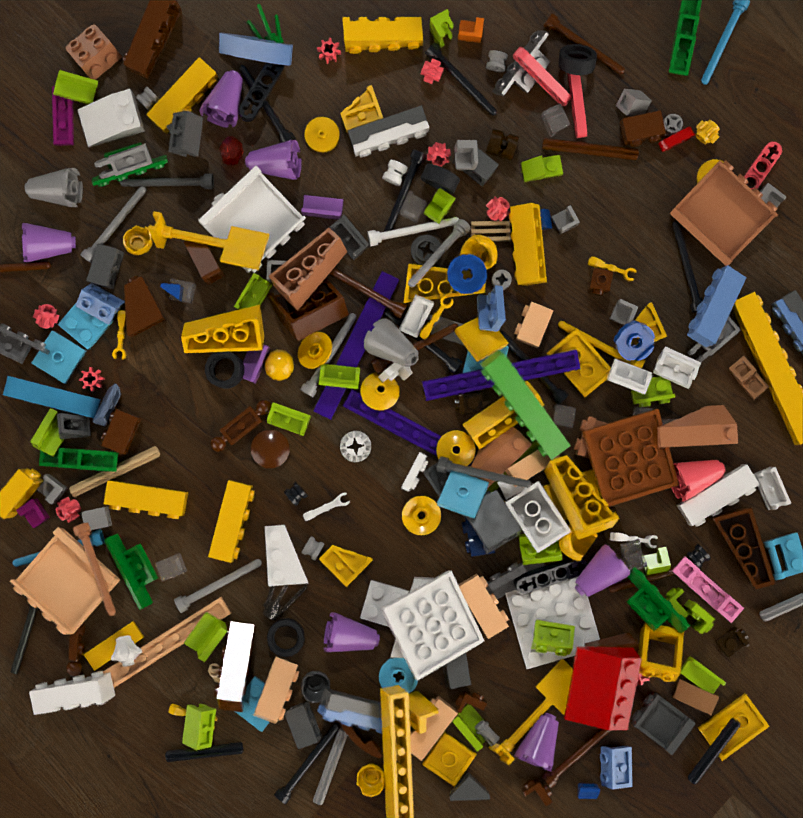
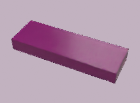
[52,86,74,146]

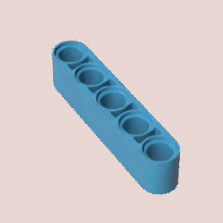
[3,376,100,418]

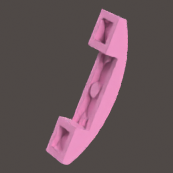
[672,556,744,623]

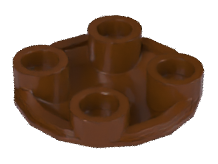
[251,430,289,468]

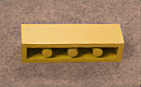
[146,57,219,134]
[509,203,547,286]
[462,380,544,449]
[104,480,188,519]
[208,480,255,563]

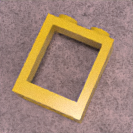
[0,468,44,519]
[638,622,684,682]

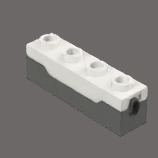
[348,105,429,157]

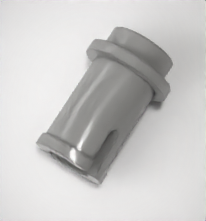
[475,720,500,746]

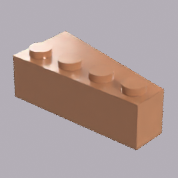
[268,228,347,311]

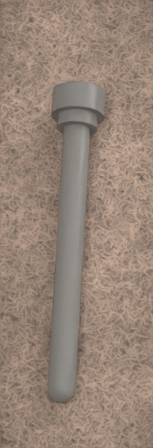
[80,186,146,264]
[408,219,471,287]
[300,313,356,398]
[174,559,262,613]

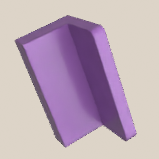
[301,195,343,219]
[243,345,270,384]

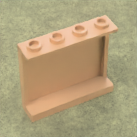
[10,527,120,635]

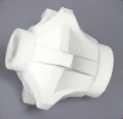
[111,636,142,667]

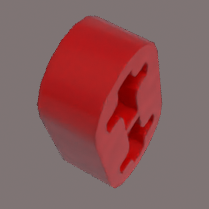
[658,126,695,153]

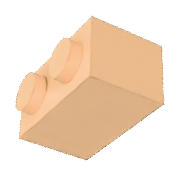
[514,302,553,348]

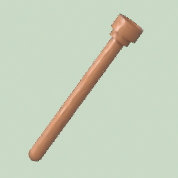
[73,523,116,616]

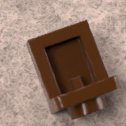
[587,268,613,296]
[455,691,487,713]
[521,778,553,806]

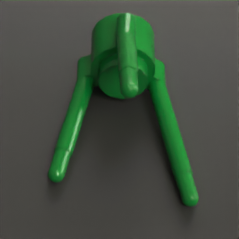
[247,4,284,43]

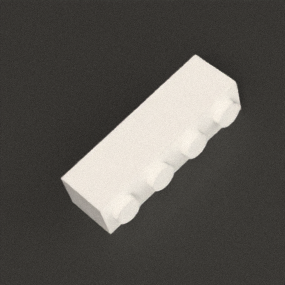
[677,464,760,527]

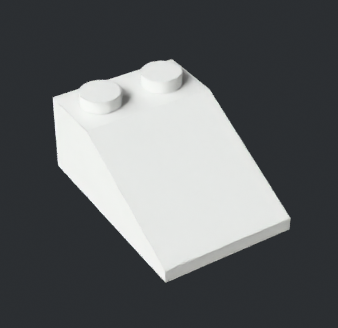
[78,89,145,147]
[505,481,571,553]

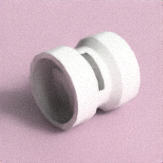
[382,160,408,186]

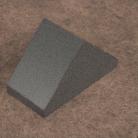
[57,413,91,439]
[449,772,490,801]

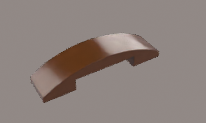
[334,690,383,759]

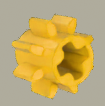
[695,120,720,144]

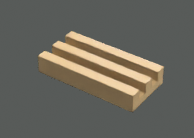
[471,221,511,242]

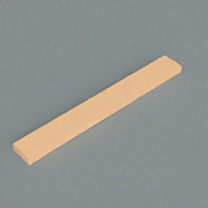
[103,597,231,688]

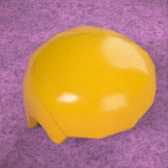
[123,225,153,255]
[264,349,294,381]
[356,764,385,797]

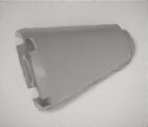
[25,168,83,207]
[364,318,418,367]

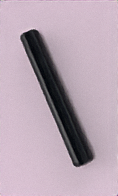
[688,718,740,785]
[165,742,244,762]

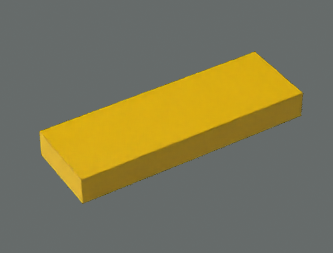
[84,621,144,671]

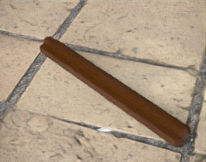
[542,138,639,160]

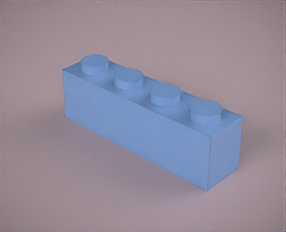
[687,265,747,347]

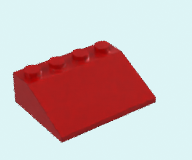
[564,646,642,730]

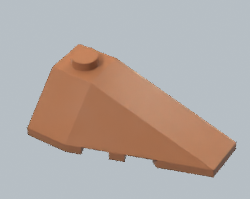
[657,405,738,448]
[467,427,532,489]

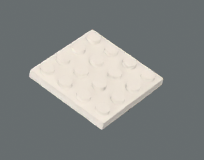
[381,570,484,680]
[505,574,600,669]

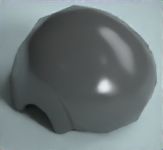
[301,671,330,703]

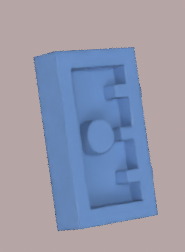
[76,283,125,324]
[477,285,506,332]
[600,746,632,789]

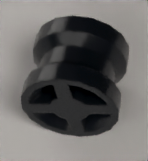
[284,481,308,506]
[686,544,711,569]

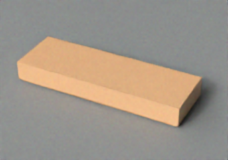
[505,449,560,487]

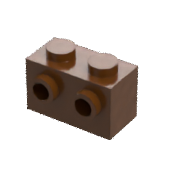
[620,110,666,147]
[101,409,142,455]

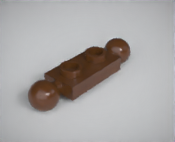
[210,400,272,452]
[66,623,86,677]

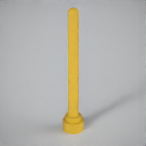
[558,321,645,368]

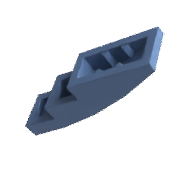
[219,33,293,66]

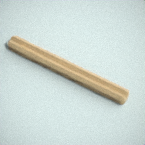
[69,446,160,497]

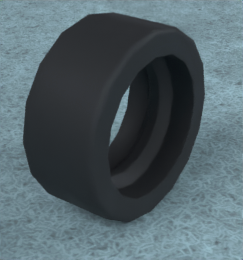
[558,44,597,75]
[421,164,460,194]
[205,351,244,389]
[267,618,305,657]

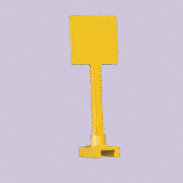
[148,211,270,270]
[488,659,573,765]

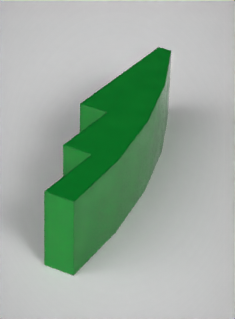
[669,0,702,76]
[39,448,118,472]

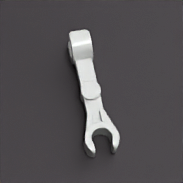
[303,493,350,521]
[610,533,658,548]

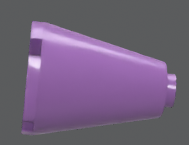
[199,70,243,128]
[245,140,301,180]
[22,223,76,262]
[574,544,630,597]
[324,612,380,652]
[514,713,559,771]

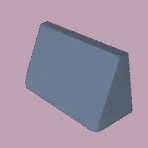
[92,384,121,426]

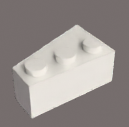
[264,525,308,586]

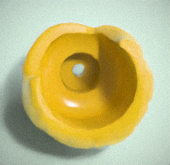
[460,235,498,270]
[558,524,598,561]

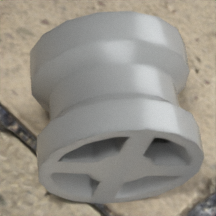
[486,50,508,72]
[136,86,160,111]
[663,114,683,136]
[491,270,512,290]
[302,536,324,561]

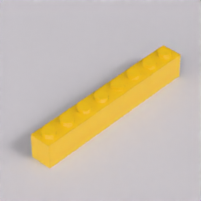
[732,292,803,445]
[380,685,414,818]

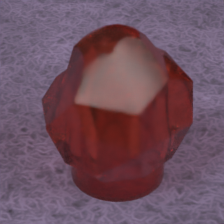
[219,136,243,166]

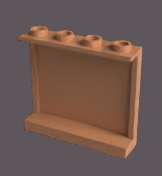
[670,160,778,266]

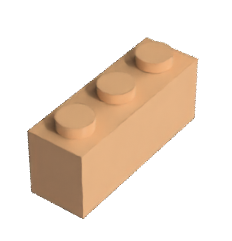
[458,574,509,639]
[253,657,299,724]
[410,696,458,761]

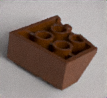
[267,278,349,341]

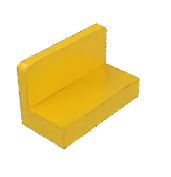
[408,691,438,734]

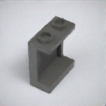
[462,490,522,554]
[631,691,696,755]

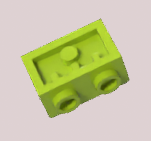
[631,376,675,407]
[519,534,562,565]
[684,600,715,634]
[531,620,575,656]

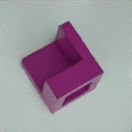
[16,498,50,528]

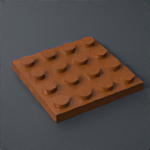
[582,409,679,507]

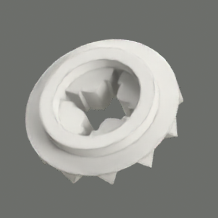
[340,431,371,462]

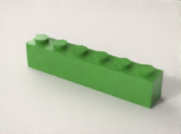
[480,350,571,460]

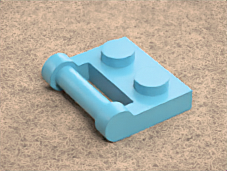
[763,532,803,580]

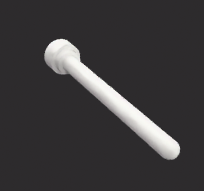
[367,217,459,247]

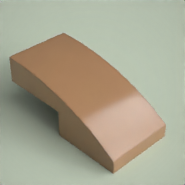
[729,356,770,400]
[672,679,719,715]

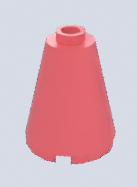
[671,460,726,502]

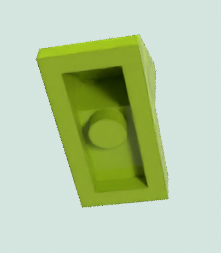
[521,155,563,182]

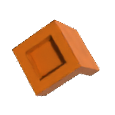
[458,17,484,43]

